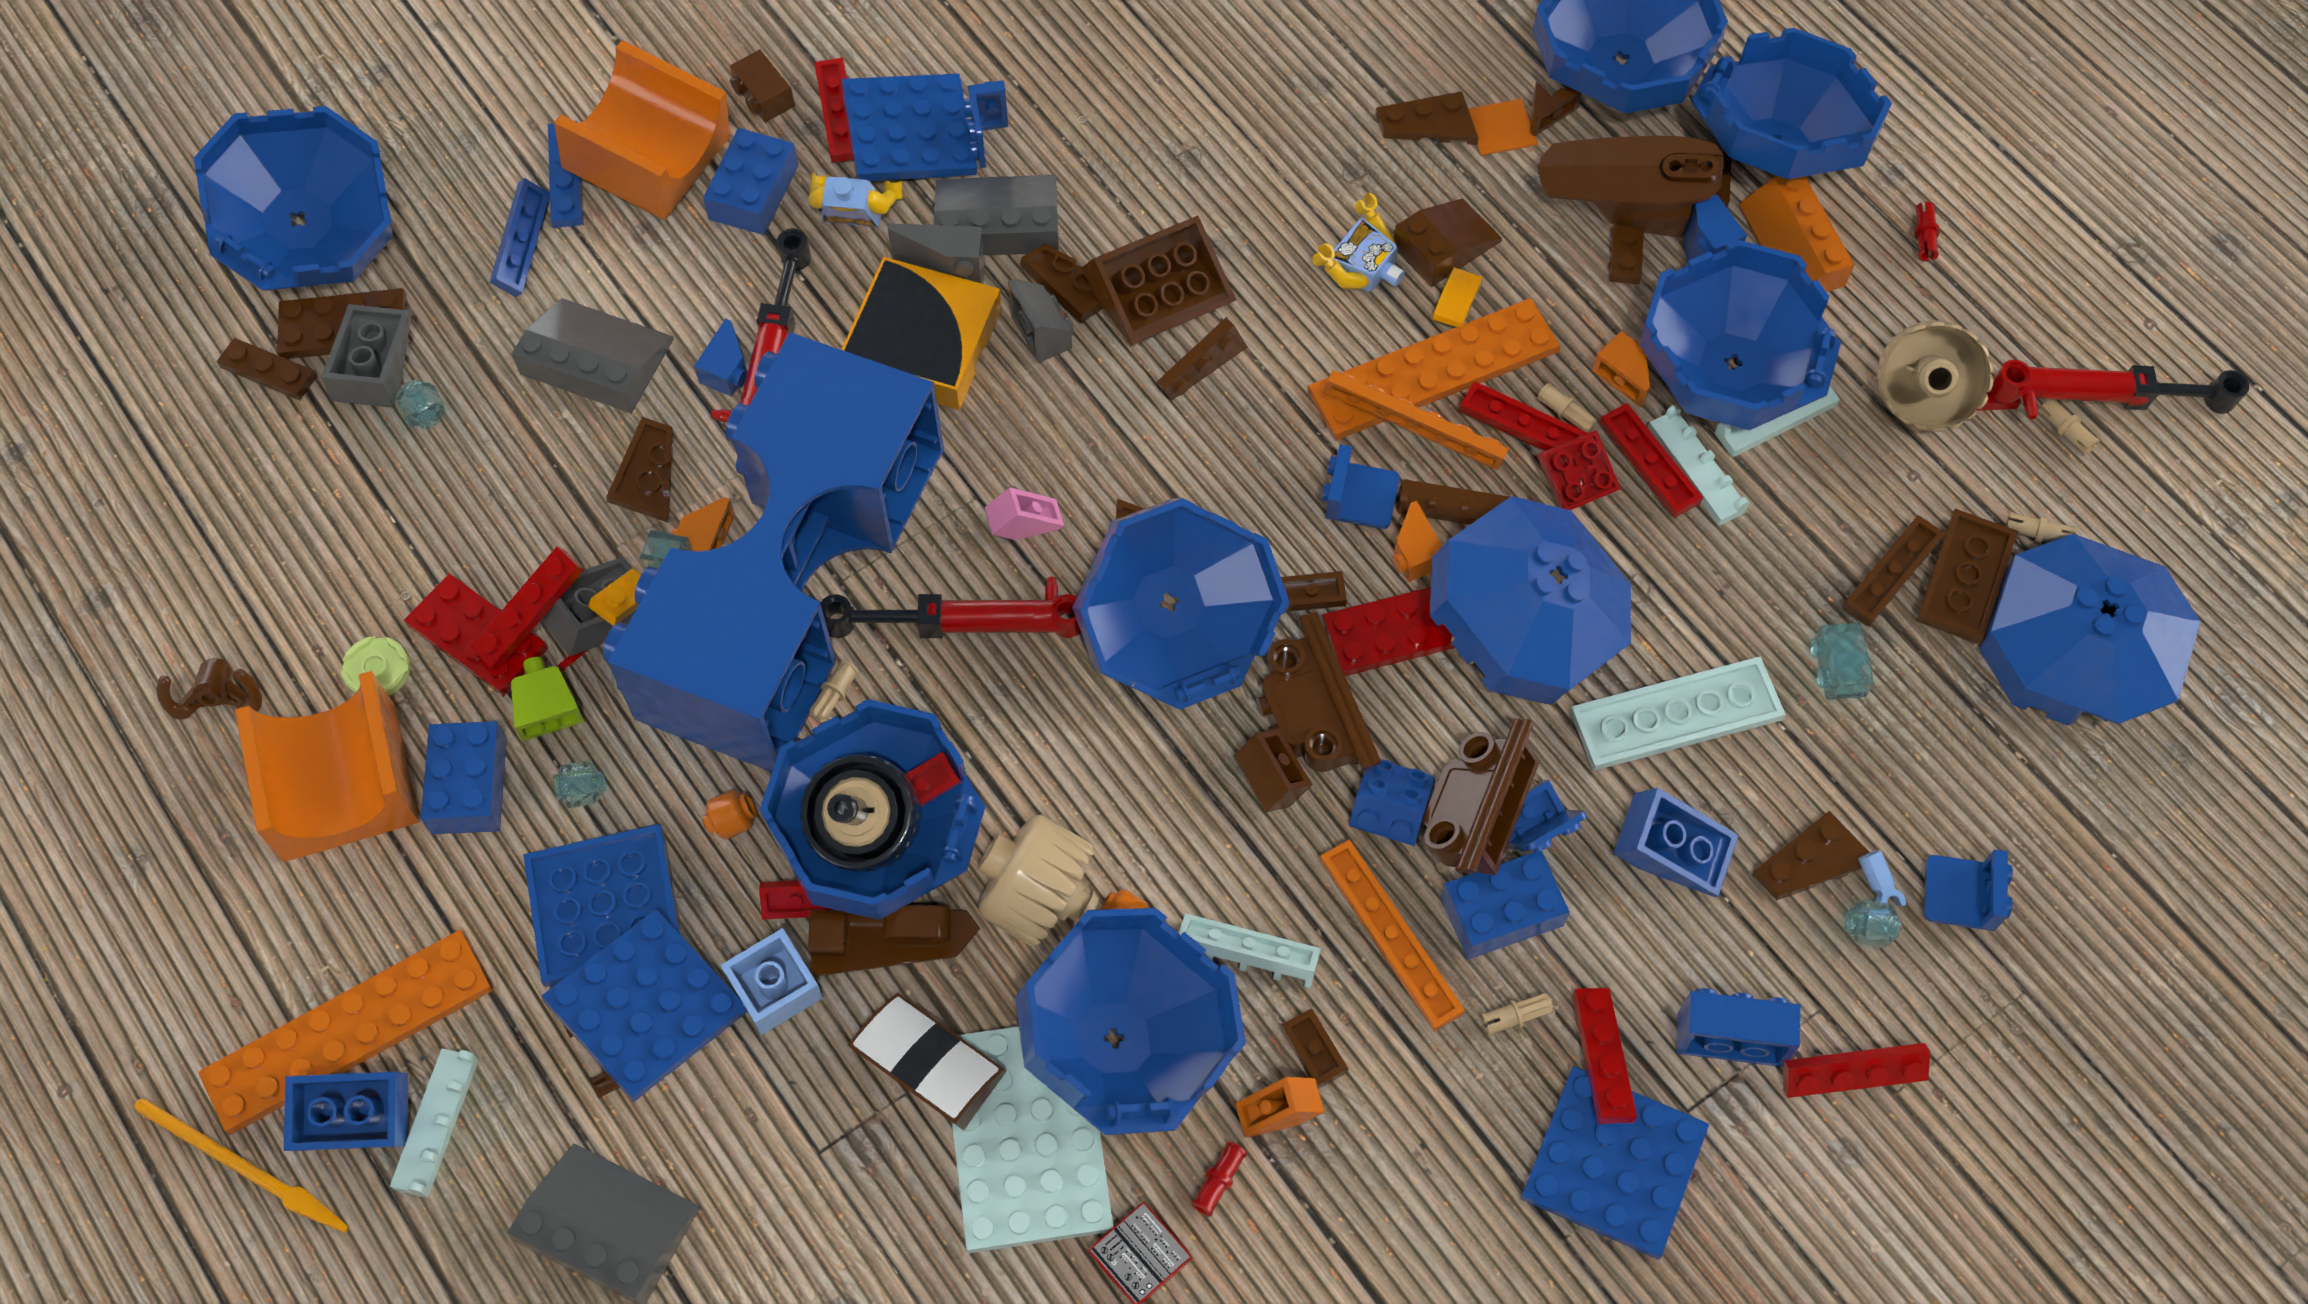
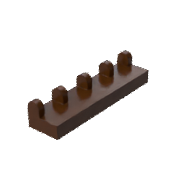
[1398,479,1531,525]

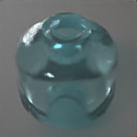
[396,380,445,429]
[553,761,606,808]
[1845,900,1902,948]

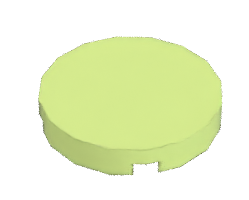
[341,636,410,696]

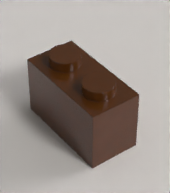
[730,49,795,123]
[1234,729,1312,812]

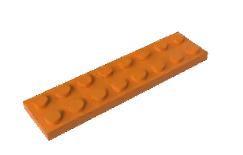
[1308,298,1560,441]
[198,929,493,1135]

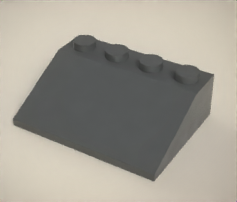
[934,174,1059,256]
[511,298,674,414]
[507,1143,700,1304]

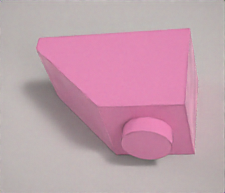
[984,487,1064,540]

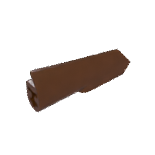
[808,905,980,977]

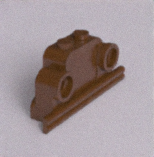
[1256,612,1381,772]
[1423,718,1540,875]

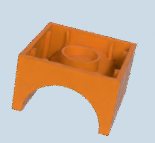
[554,40,729,220]
[235,671,420,862]

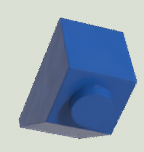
[694,319,747,397]

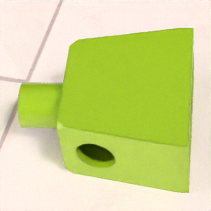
[511,657,585,741]

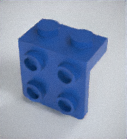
[964,80,1008,168]
[1322,444,1400,529]
[1349,759,1435,846]
[1507,780,1587,853]
[1924,849,2013,931]

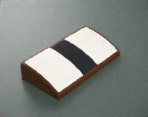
[848,993,1007,1131]

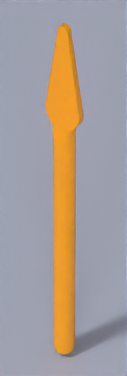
[134,1099,348,1232]

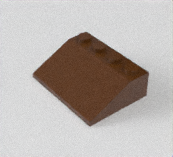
[1081,216,1236,346]

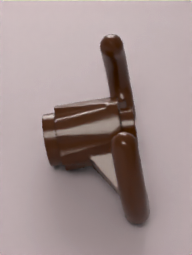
[156,658,262,720]

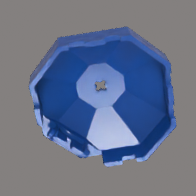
[1532,0,1728,114]
[1691,28,1892,179]
[194,106,392,291]
[1639,239,1841,430]
[1430,496,1631,705]
[1072,498,1289,710]
[1979,534,2201,726]
[760,699,986,920]
[1015,908,1246,1135]

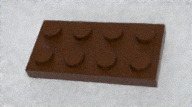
[277,288,407,359]
[1916,509,2018,644]

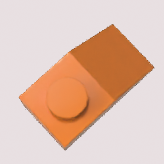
[1592,331,1650,408]
[669,497,735,551]
[1392,501,1442,582]
[1235,1077,1325,1137]

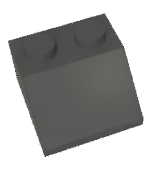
[1008,279,1074,363]

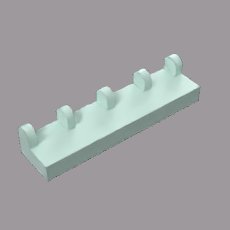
[1715,387,1840,458]
[1648,404,1750,526]
[1179,913,1321,989]
[390,1048,479,1198]

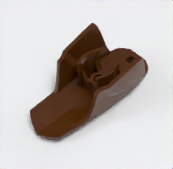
[1537,136,1724,237]

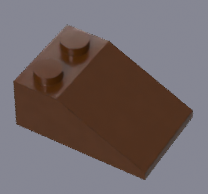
[1393,198,1502,288]

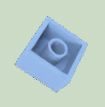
[721,928,823,1036]

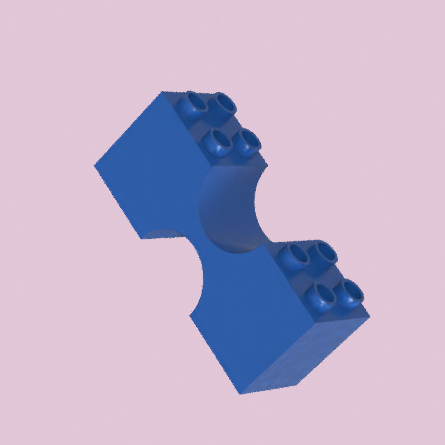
[603,332,944,772]

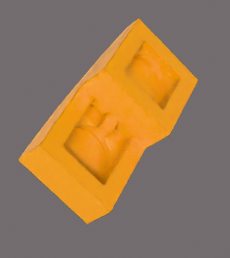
[1432,268,1483,328]

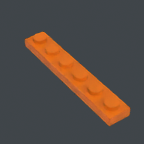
[1323,370,1509,470]
[1320,839,1465,1032]

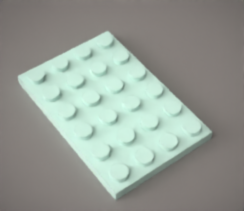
[952,1026,1113,1253]

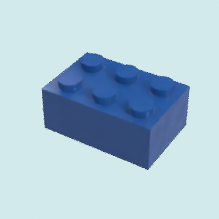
[703,128,799,235]
[421,721,507,834]
[1440,851,1570,960]
[1676,988,1801,1067]
[283,1072,408,1151]

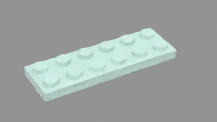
[1570,656,1786,771]

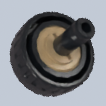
[800,754,921,872]

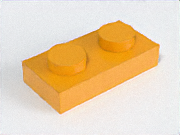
[588,568,641,626]

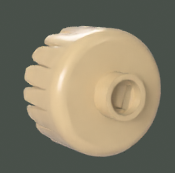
[1877,321,1994,432]
[977,815,1099,946]

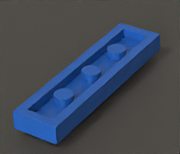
[548,121,584,228]
[489,178,550,297]

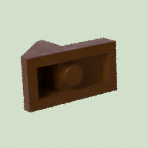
[1530,83,1582,137]

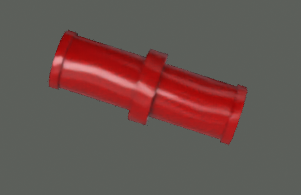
[1914,201,1940,262]
[1191,1141,1247,1217]

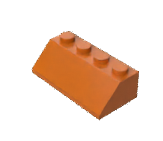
[1738,176,1854,292]

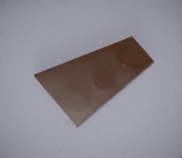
[1375,91,1479,145]
[1020,244,1104,323]
[1157,317,1248,400]
[606,417,673,523]
[1752,811,1870,901]

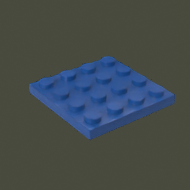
[841,73,977,181]
[523,824,681,987]
[541,909,747,1103]
[1520,1066,1709,1260]

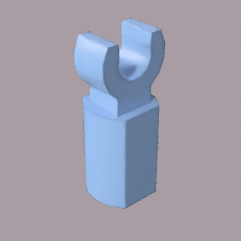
[1858,850,1906,914]

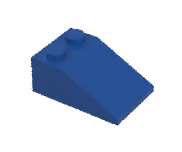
[1683,194,1747,263]
[1613,788,1739,897]

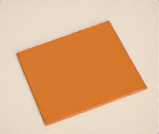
[1468,99,1538,156]

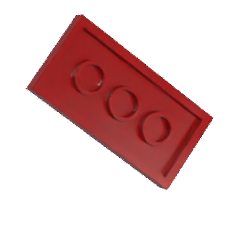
[404,574,549,697]
[1322,587,1455,676]

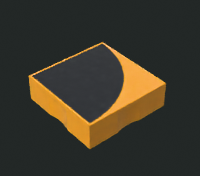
[841,257,1002,410]

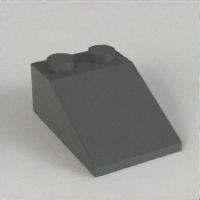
[888,223,985,284]
[321,304,411,407]
[541,557,636,656]

